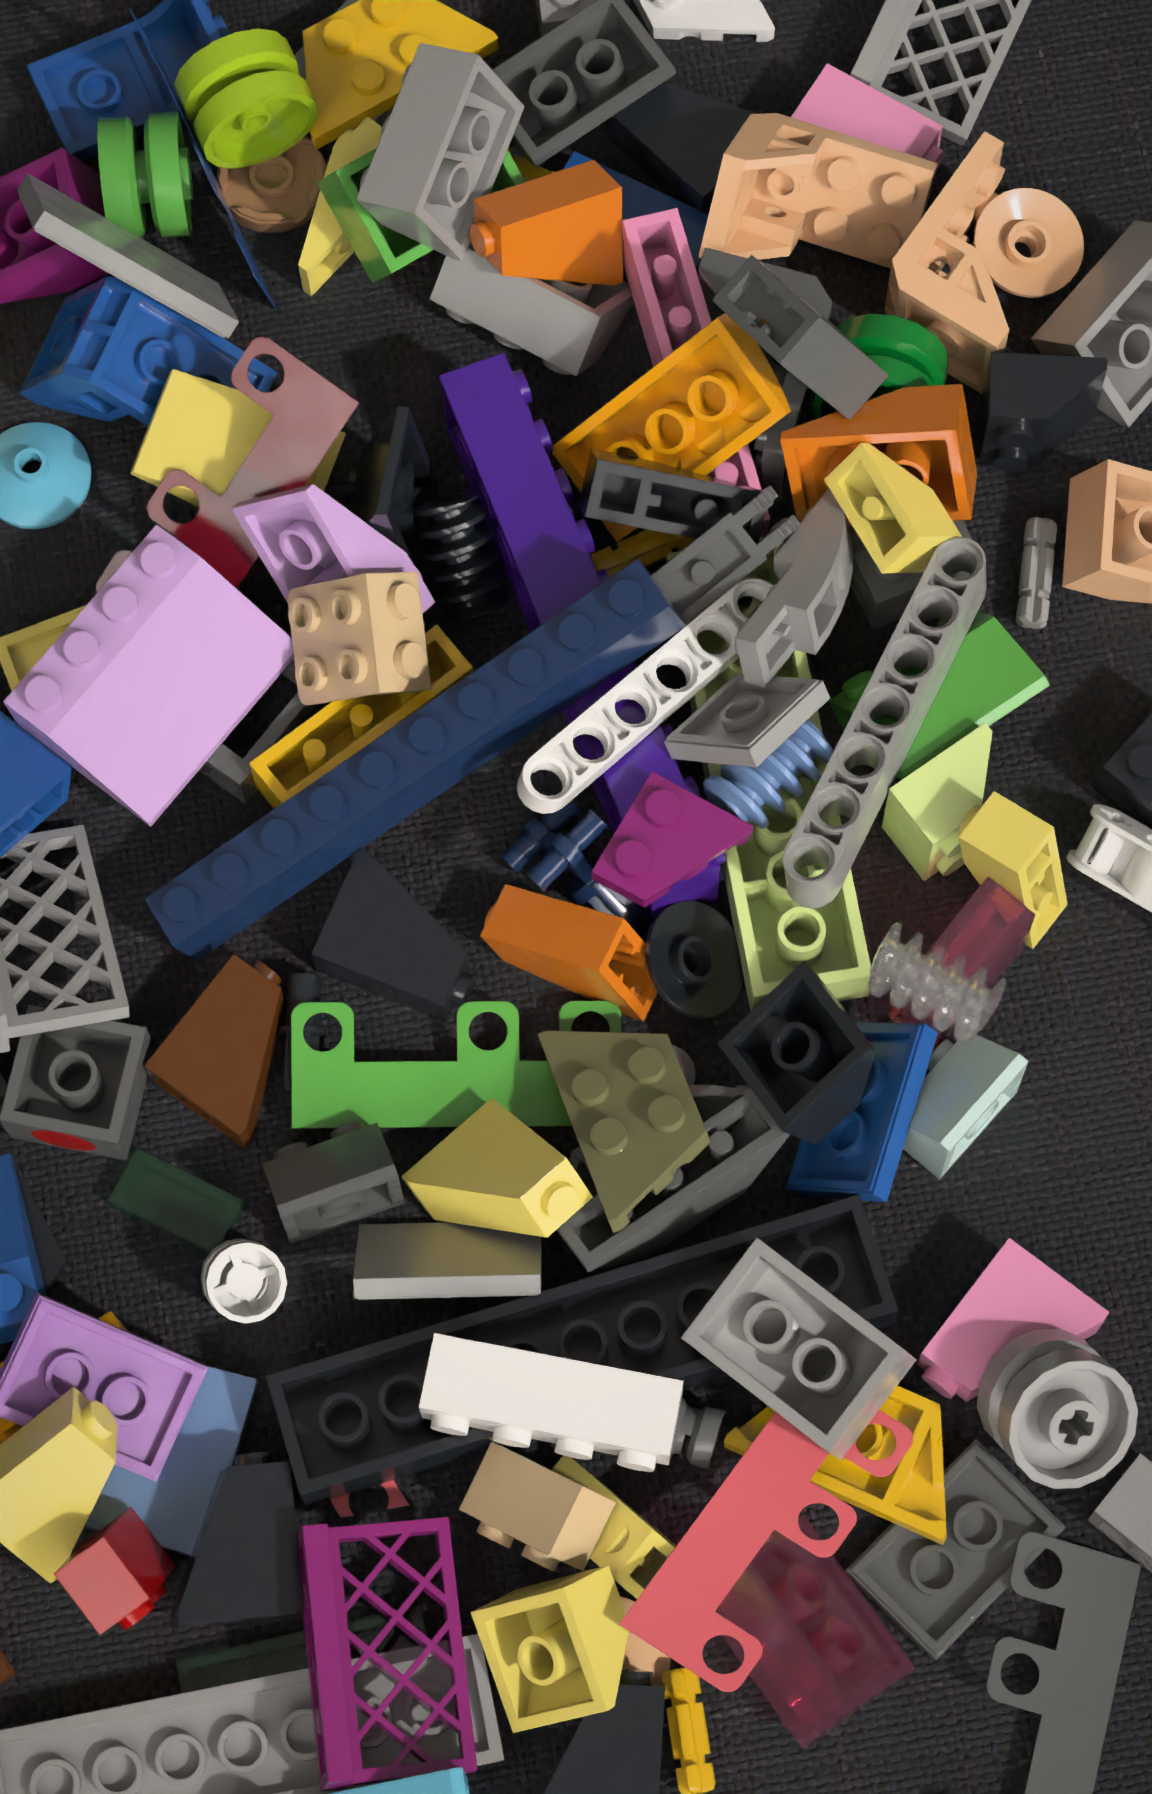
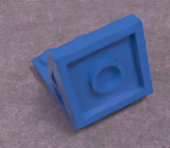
[19,276,278,426]

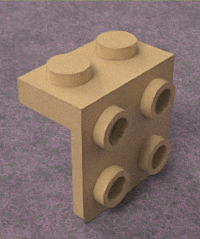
[287,572,431,705]

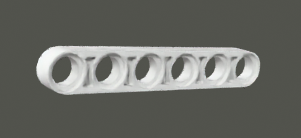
[517,578,773,814]

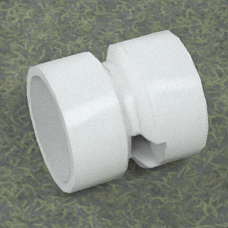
[200,1238,287,1323]

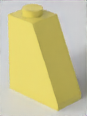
[401,1098,593,1238]
[0,1387,118,1584]

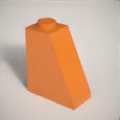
[470,160,623,286]
[480,884,658,1022]

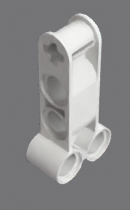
[1066,804,1152,912]

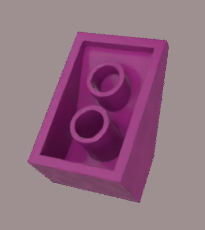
[0,148,109,304]

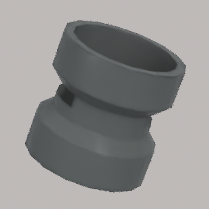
[671,1397,725,1470]

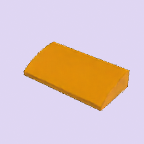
[552,313,791,542]

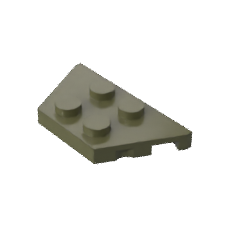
[538,1031,710,1233]

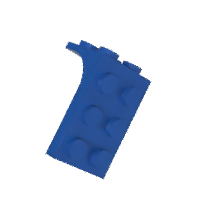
[27,0,230,161]

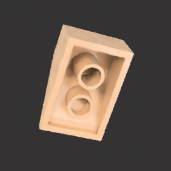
[1062,459,1152,604]

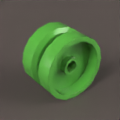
[97,111,193,239]

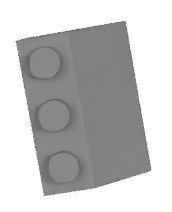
[356,43,525,261]
[1031,220,1152,427]
[430,242,634,376]

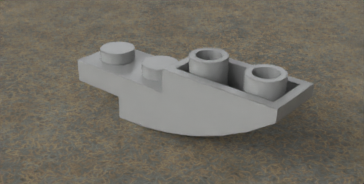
[735,488,853,688]

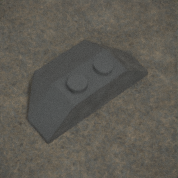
[557,1085,790,1272]

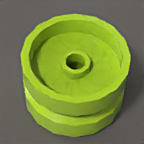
[174,28,318,169]

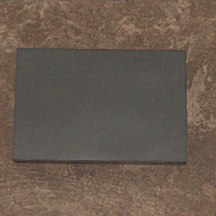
[845,1439,1066,1662]

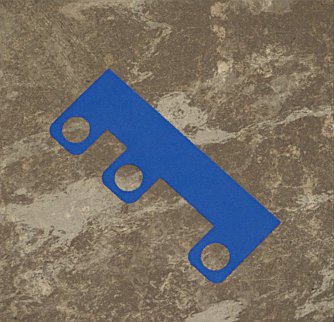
[129,8,277,310]

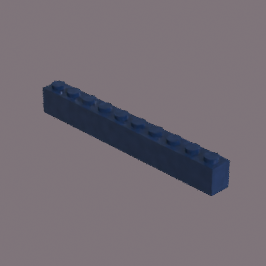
[145,559,686,960]

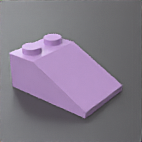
[231,484,435,613]

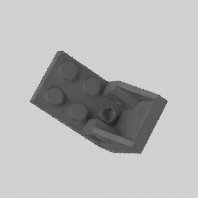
[698,247,832,502]

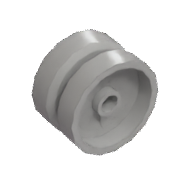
[977,1328,1138,1489]

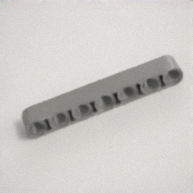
[783,537,987,909]

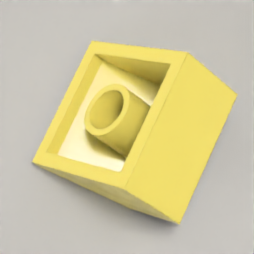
[471,1565,629,1733]

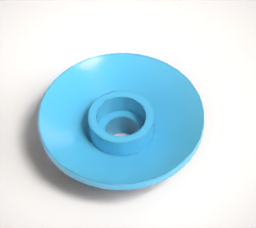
[0,422,92,529]

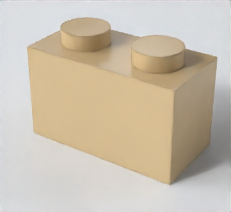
[459,1442,616,1572]

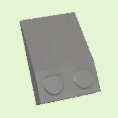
[681,1238,916,1460]

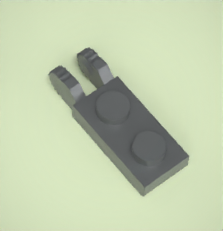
[651,486,801,625]

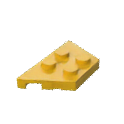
[303,0,499,150]
[724,1386,947,1545]

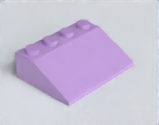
[3,524,294,827]

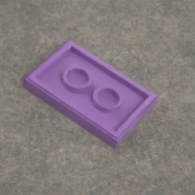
[0,1292,208,1482]

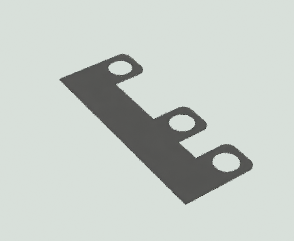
[987,1532,1142,1794]

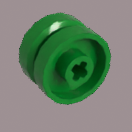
[811,314,948,420]

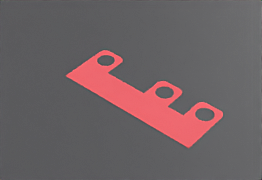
[619,1410,913,1692]

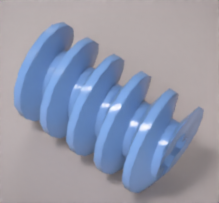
[703,720,834,829]

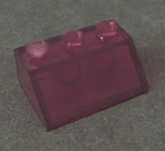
[715,1515,915,1748]

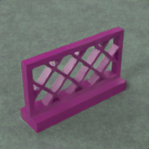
[297,1517,478,1792]

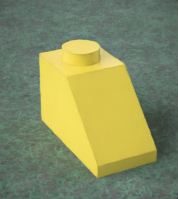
[824,443,962,574]

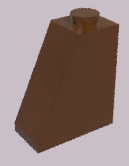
[144,954,286,1150]

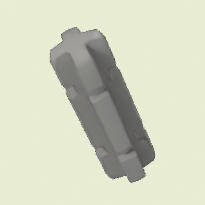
[1016,517,1057,629]

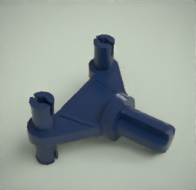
[500,801,644,930]

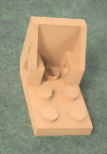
[698,113,938,268]
[885,131,1009,394]

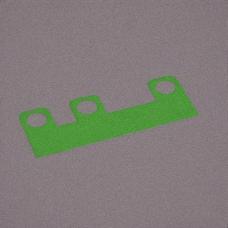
[291,1001,622,1128]

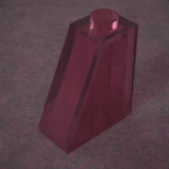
[887,876,1036,1053]

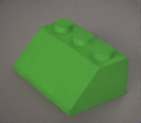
[828,611,1050,780]

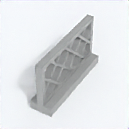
[850,0,1031,146]
[0,825,130,1053]

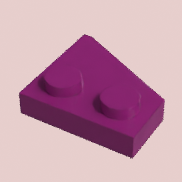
[591,772,754,908]

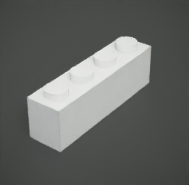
[419,1333,683,1472]

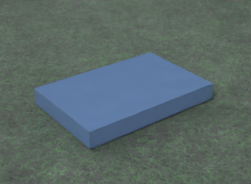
[86,1366,259,1557]

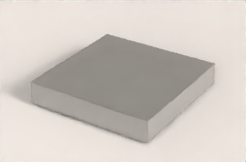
[664,674,830,767]

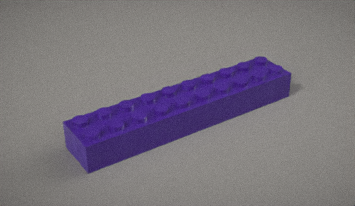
[439,353,726,926]

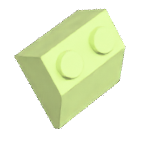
[882,723,993,881]

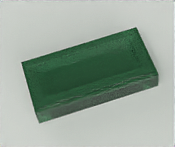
[108,1148,245,1254]

